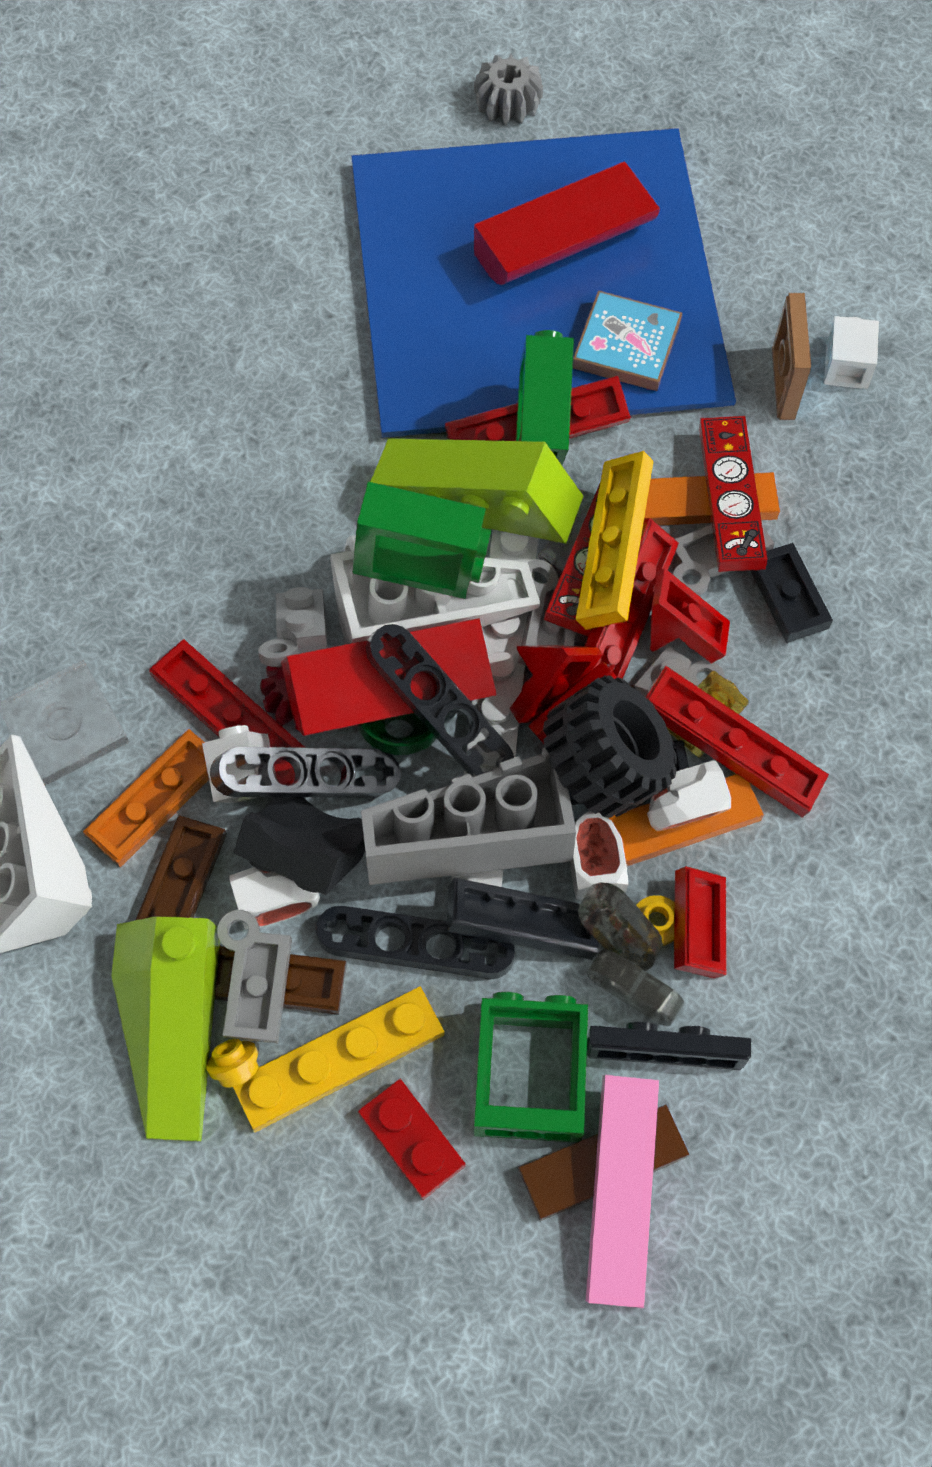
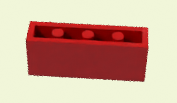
[474,161,660,285]
[281,618,497,736]

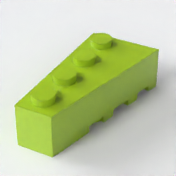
[370,438,583,544]

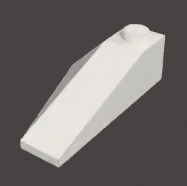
[330,550,540,645]
[0,734,92,953]

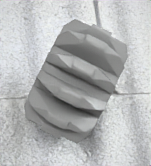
[474,52,543,126]

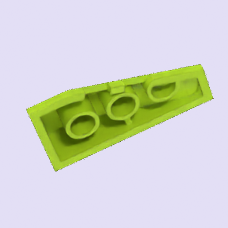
[111,916,220,1142]

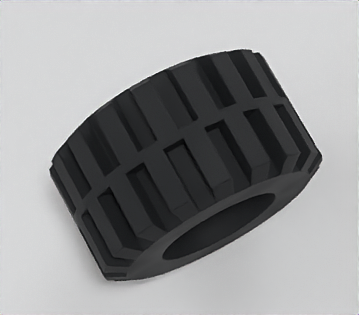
[543,676,677,818]

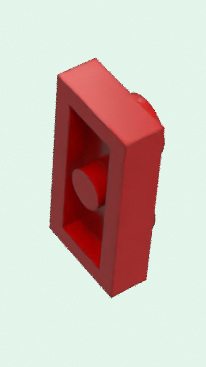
[358,1078,466,1200]

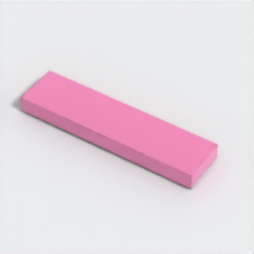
[586,1075,659,1308]

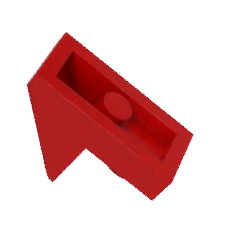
[650,568,730,664]
[509,645,603,723]

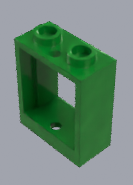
[516,330,574,466]
[352,482,491,599]
[474,992,588,1143]

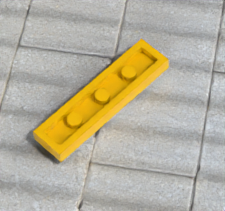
[576,451,653,630]
[233,986,445,1133]

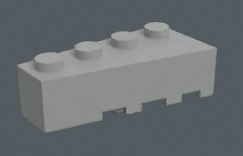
[361,748,576,885]

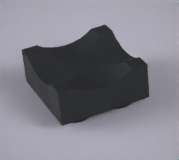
[233,785,365,895]

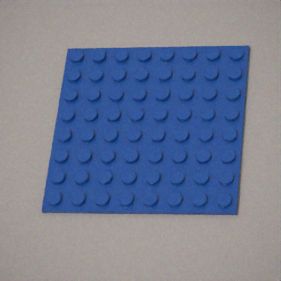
[351,128,736,438]

